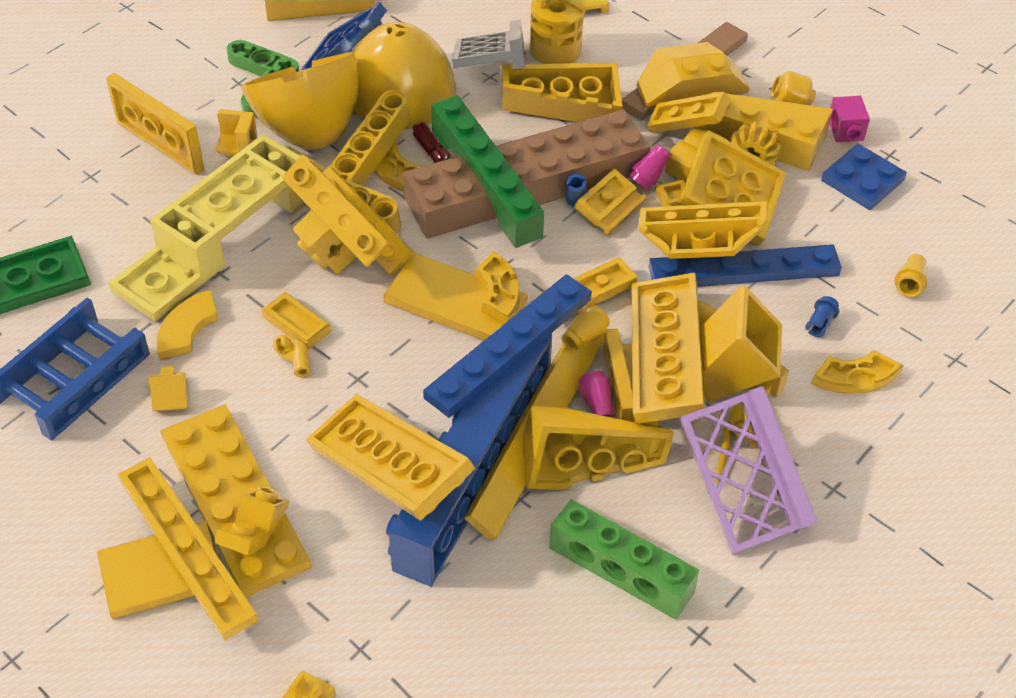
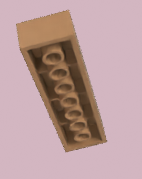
[403,109,650,239]

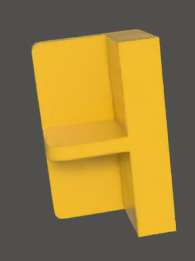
[216,109,258,158]

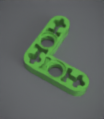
[226,40,299,118]

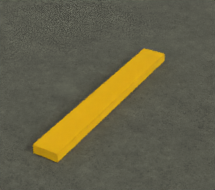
[464,335,604,541]

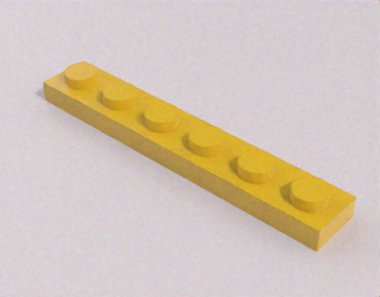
[118,457,258,641]

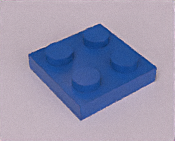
[821,143,907,210]

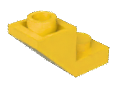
[214,487,290,555]

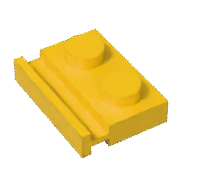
[574,168,647,236]

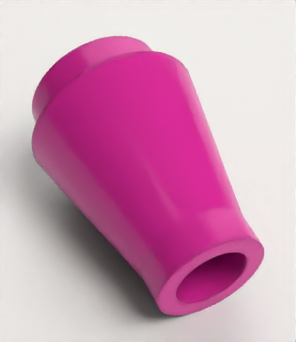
[629,144,672,190]
[578,371,615,418]

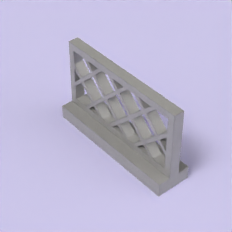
[452,19,525,70]

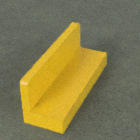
[603,328,660,426]

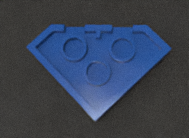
[299,2,387,71]

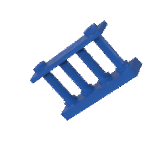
[0,297,150,441]

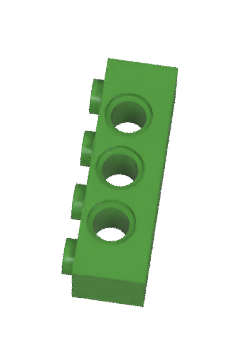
[549,499,700,620]

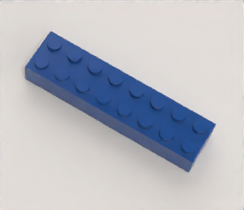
[386,333,552,587]

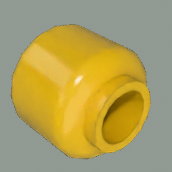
[771,71,816,106]

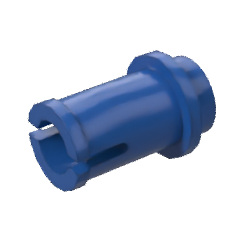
[565,174,588,207]
[805,296,840,337]

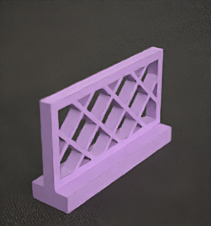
[679,386,817,554]

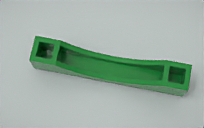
[431,95,544,248]

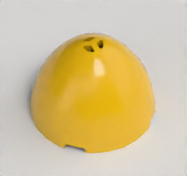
[353,22,456,130]
[241,52,358,150]

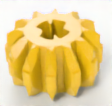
[731,121,781,165]

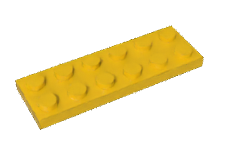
[631,273,705,424]
[306,394,476,521]
[160,404,312,597]

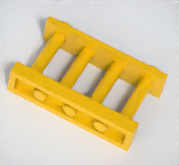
[281,154,415,276]

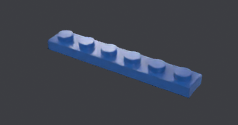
[649,244,842,287]
[423,274,592,418]

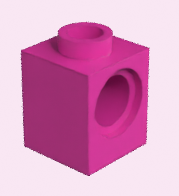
[830,95,870,142]

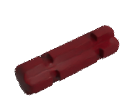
[412,122,451,163]

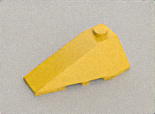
[523,406,674,490]

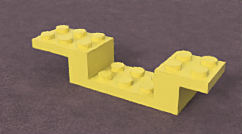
[109,134,326,322]

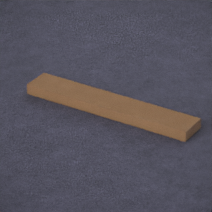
[622,21,748,120]

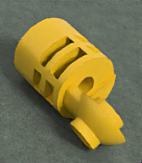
[529,0,584,64]

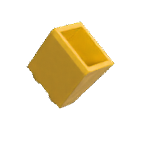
[700,285,782,402]

